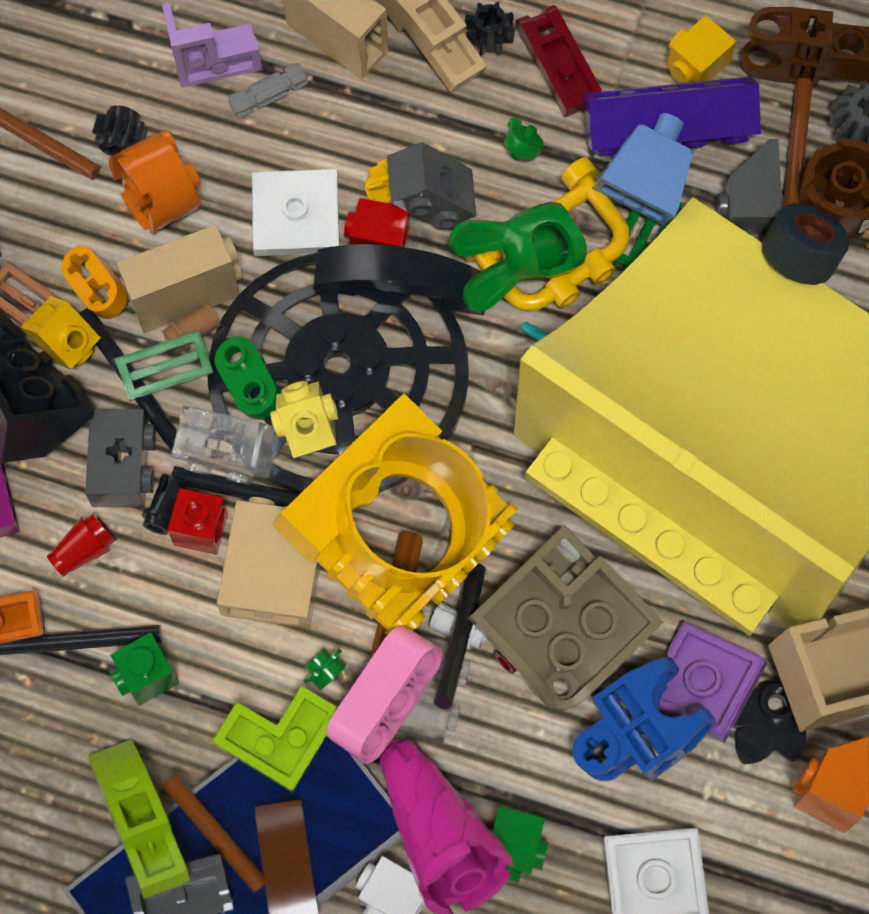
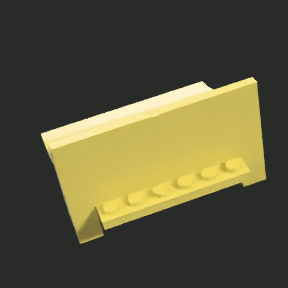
[514,197,869,636]

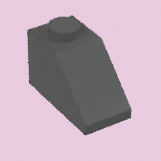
[717,139,782,235]

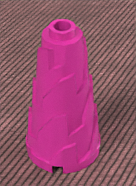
[379,739,513,914]

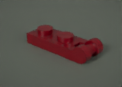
[515,4,602,117]

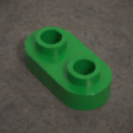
[215,337,281,420]

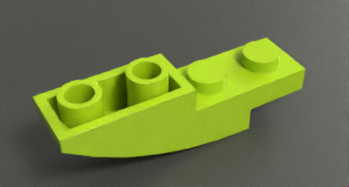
[88,740,190,899]

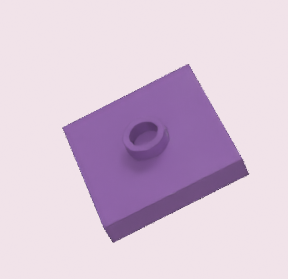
[660,621,767,743]

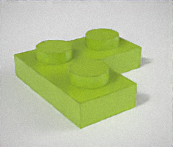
[212,686,338,793]

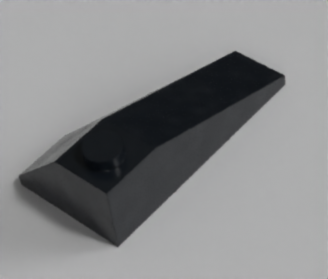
[0,311,94,463]

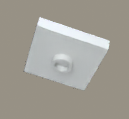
[252,169,340,256]
[603,828,709,914]

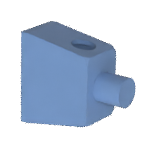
[592,113,693,225]

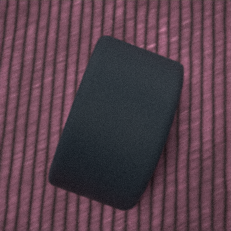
[762,203,849,285]

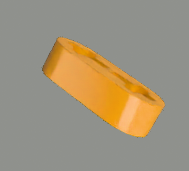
[61,246,127,319]

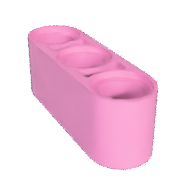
[327,625,443,764]

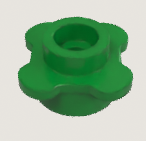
[303,648,347,690]

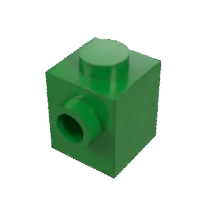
[109,632,179,706]
[493,806,549,884]

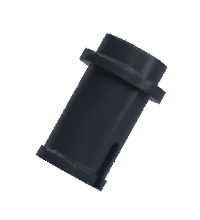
[142,475,188,535]

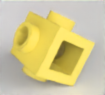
[270,381,339,458]

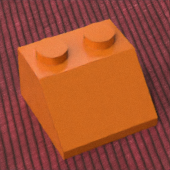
[793,737,869,834]

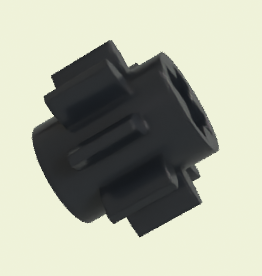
[465,2,515,55]
[92,105,147,156]

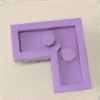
[162,2,262,88]

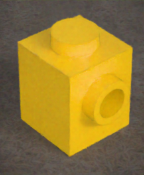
[667,15,736,83]
[21,296,101,369]

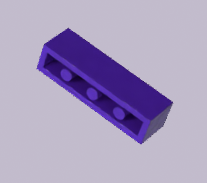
[583,76,761,156]

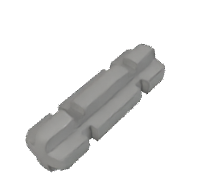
[228,63,308,117]

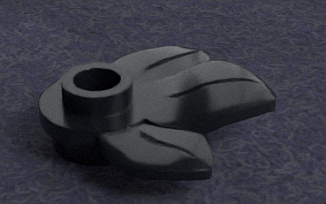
[733,681,807,765]

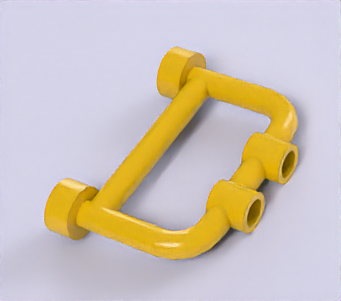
[463,157,630,311]

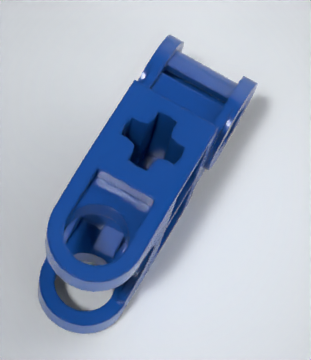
[573,657,716,781]

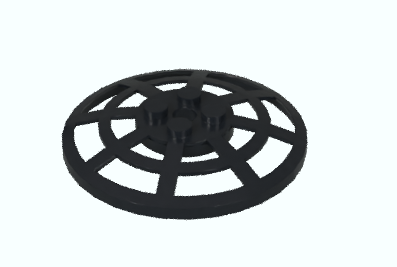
[208,253,469,494]

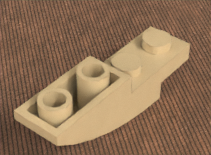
[377,0,487,92]

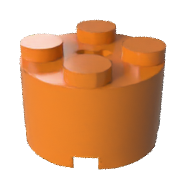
[109,130,201,233]

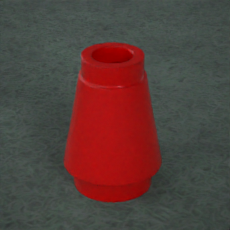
[47,513,116,577]

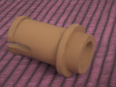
[162,302,221,353]

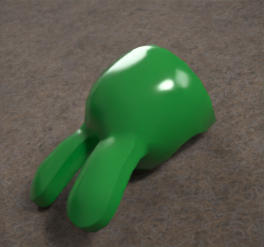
[449,202,587,312]

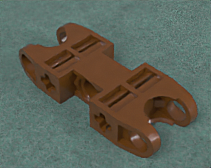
[741,7,869,87]

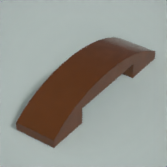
[254,799,318,914]

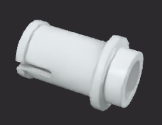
[429,602,487,650]

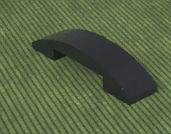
[313,244,485,315]

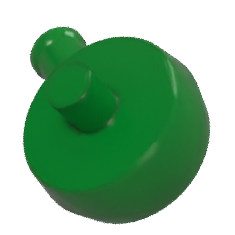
[504,117,544,161]

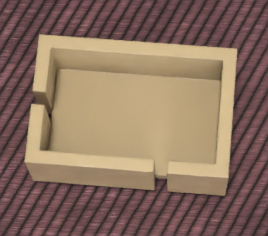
[768,608,869,732]

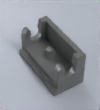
[125,854,234,914]

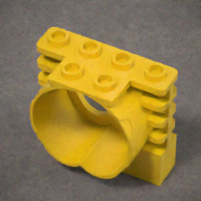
[273,394,518,635]

